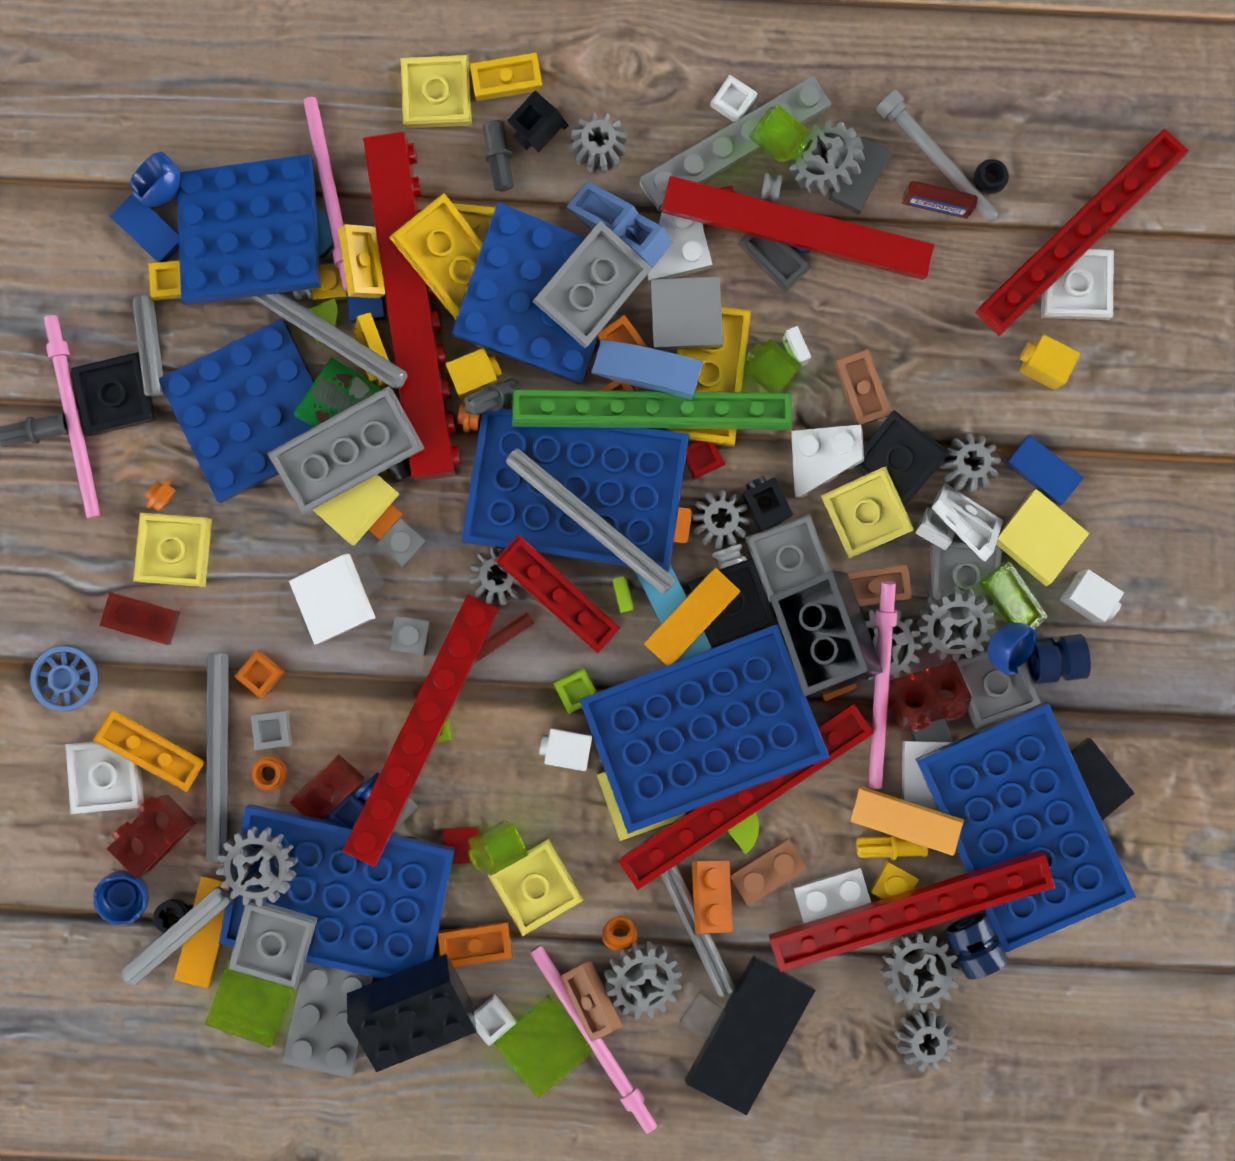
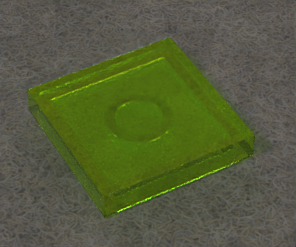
[205,956,294,1048]
[493,995,593,1099]

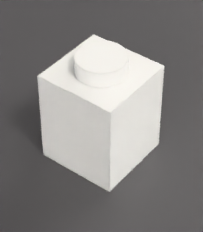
[1059,569,1124,623]
[539,728,593,771]

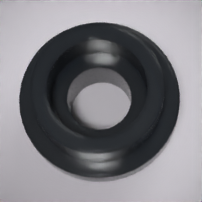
[974,159,1009,194]

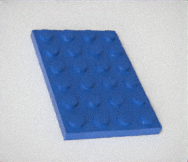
[461,408,689,572]
[580,624,830,834]
[915,702,1136,953]
[219,804,456,979]

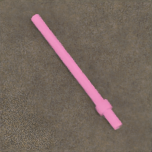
[303,97,347,292]
[44,315,101,519]
[868,581,898,789]
[530,945,657,1134]

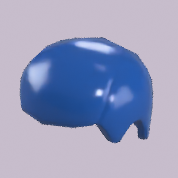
[130,152,181,207]
[987,622,1037,675]
[93,870,149,925]

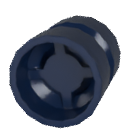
[1028,634,1091,684]
[944,913,1009,980]

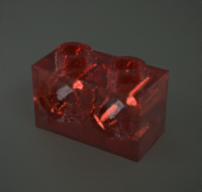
[888,661,972,732]
[107,794,197,879]

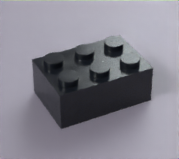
[770,570,883,697]
[347,953,477,1072]

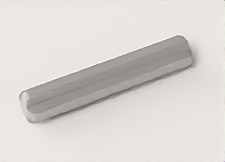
[132,295,164,397]

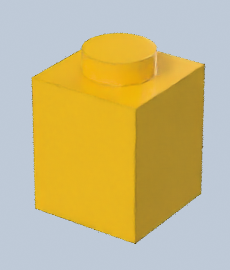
[1018,334,1081,390]
[445,348,502,402]

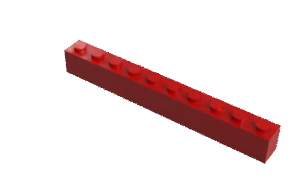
[363,132,461,482]

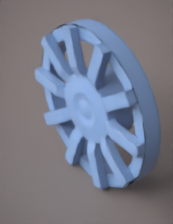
[30,646,98,712]

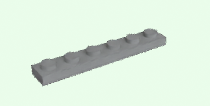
[640,76,832,210]

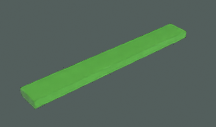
[512,389,792,430]

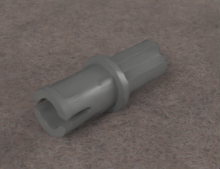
[483,120,514,192]
[464,378,522,416]
[0,413,68,447]

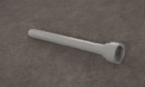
[875,89,998,222]

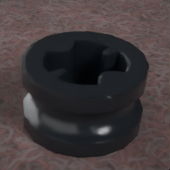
[153,899,189,933]

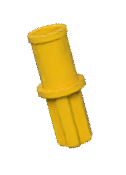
[856,835,928,861]

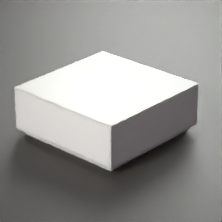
[710,74,758,122]
[782,326,811,369]
[915,507,955,551]
[474,994,517,1046]

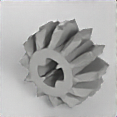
[570,112,628,174]
[940,433,1001,493]
[691,490,750,550]
[469,547,523,605]
[895,1009,957,1072]

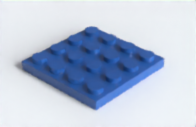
[177,154,321,305]
[451,202,598,385]
[159,318,314,503]

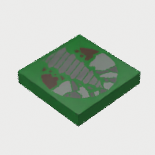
[294,357,383,428]

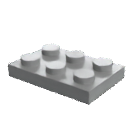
[532,220,652,348]
[282,962,375,1078]

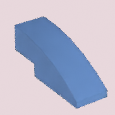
[566,181,673,268]
[591,340,703,400]

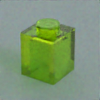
[748,105,811,163]
[745,339,802,393]
[468,820,529,876]

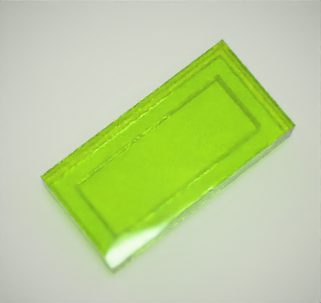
[980,561,1048,629]

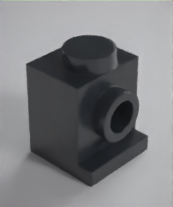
[507,90,569,153]
[741,476,793,533]

